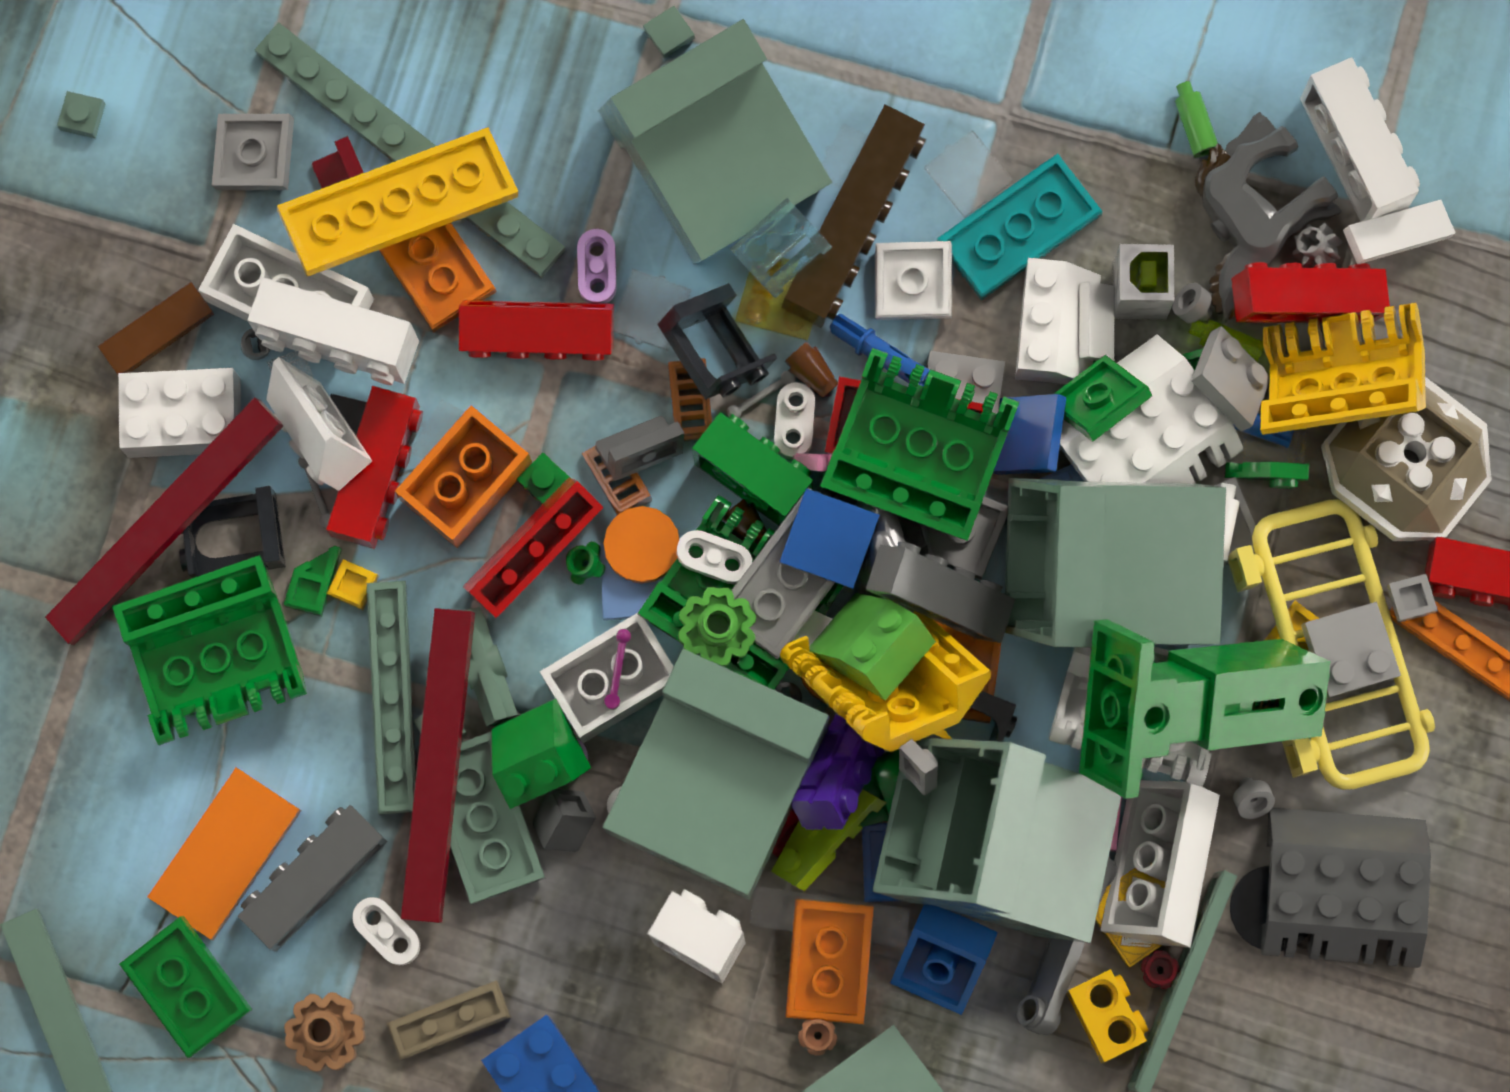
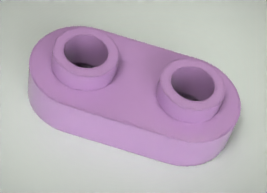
[577,229,617,304]

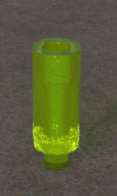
[1188,319,1264,363]

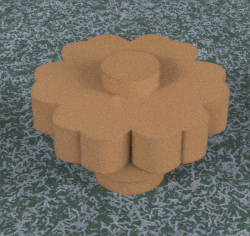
[284,992,366,1072]

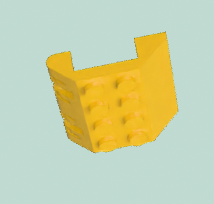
[1260,302,1426,435]
[780,611,991,752]

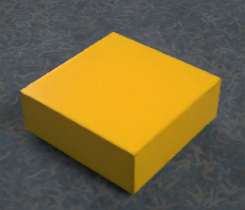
[327,559,379,611]

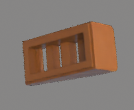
[668,358,712,441]
[582,446,652,515]

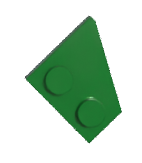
[1224,462,1309,489]

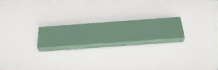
[366,581,416,815]
[1127,870,1237,1092]
[0,909,113,1092]

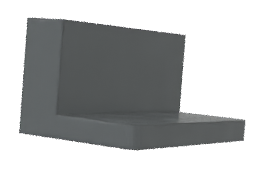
[595,416,684,481]

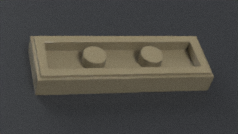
[386,980,512,1061]

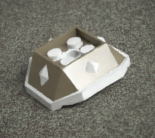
[1321,377,1491,541]

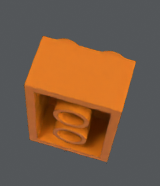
[395,405,532,548]

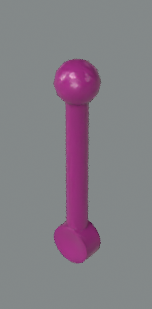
[604,629,631,710]

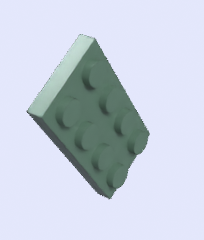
[450,732,545,905]

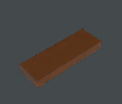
[98,282,215,376]

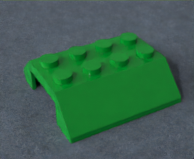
[821,348,1019,541]
[638,494,844,690]
[112,555,307,746]

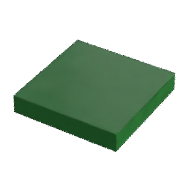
[1054,355,1152,442]

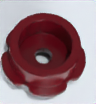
[1141,950,1180,989]

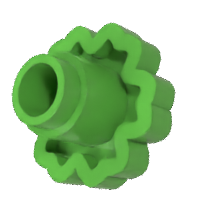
[678,587,756,667]

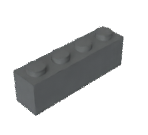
[866,541,1015,643]
[238,805,387,952]

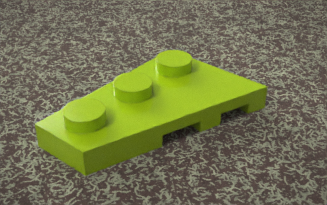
[771,789,886,891]

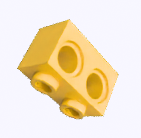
[1066,969,1149,1063]

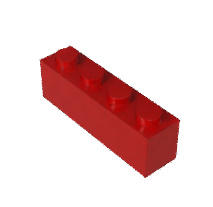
[1231,262,1390,323]
[459,300,614,361]
[326,385,423,549]
[463,477,604,618]
[1424,537,1510,611]

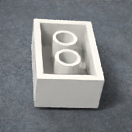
[118,368,241,458]
[540,613,674,743]

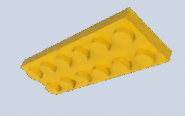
[277,127,518,277]

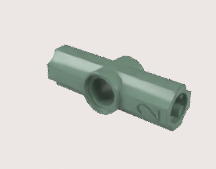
[464,607,518,727]

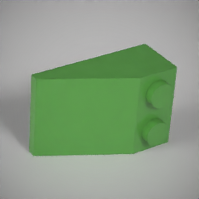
[809,593,936,700]

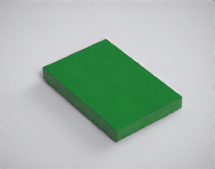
[119,916,253,1058]

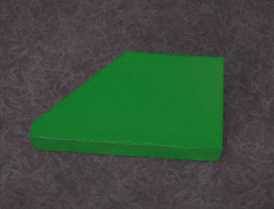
[284,546,342,617]

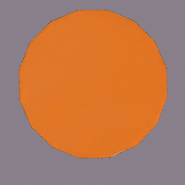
[603,506,679,584]

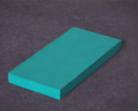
[936,153,1103,301]

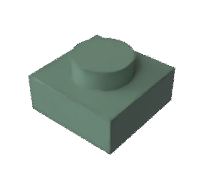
[57,91,106,139]

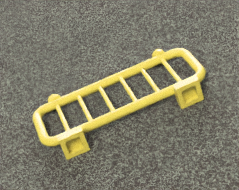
[1228,499,1435,790]

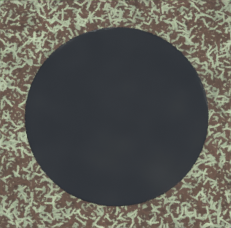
[1230,866,1308,951]

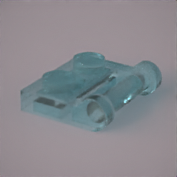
[730,198,832,298]

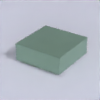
[643,5,695,59]

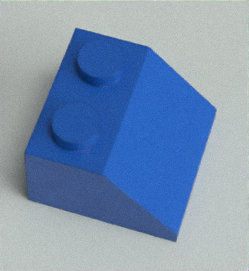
[890,904,998,1015]

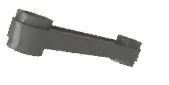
[1016,857,1117,1035]

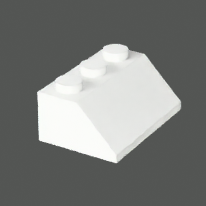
[1015,258,1101,384]
[266,357,372,491]

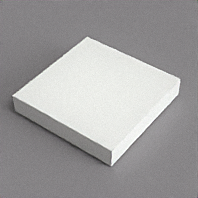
[875,241,952,320]

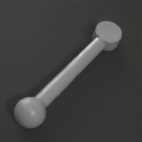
[727,371,796,418]
[298,457,331,529]

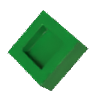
[517,452,569,504]

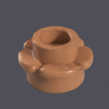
[798,1019,837,1056]

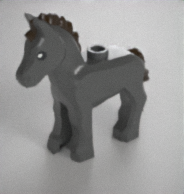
[1195,112,1342,324]

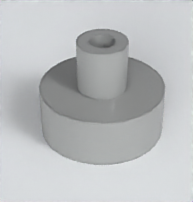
[1172,283,1212,323]
[1233,777,1275,819]

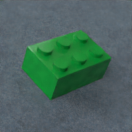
[692,412,813,526]

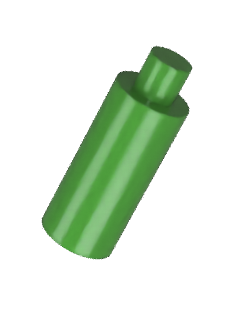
[1175,81,1218,158]

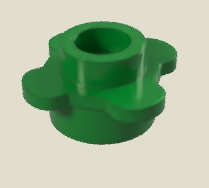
[566,541,606,585]

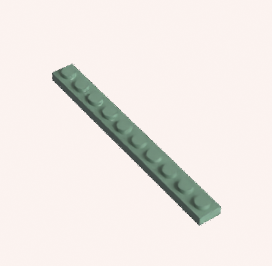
[254,22,566,279]

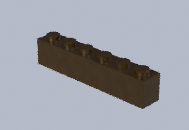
[781,104,927,328]

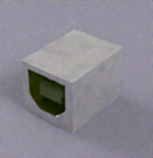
[1113,244,1174,320]

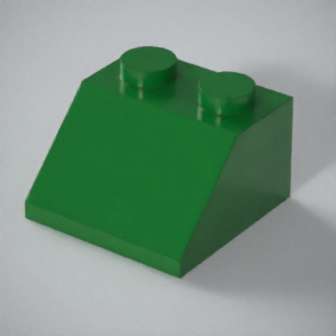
[492,698,591,809]

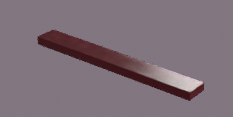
[45,397,284,645]
[401,608,475,923]

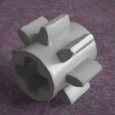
[1292,223,1342,268]

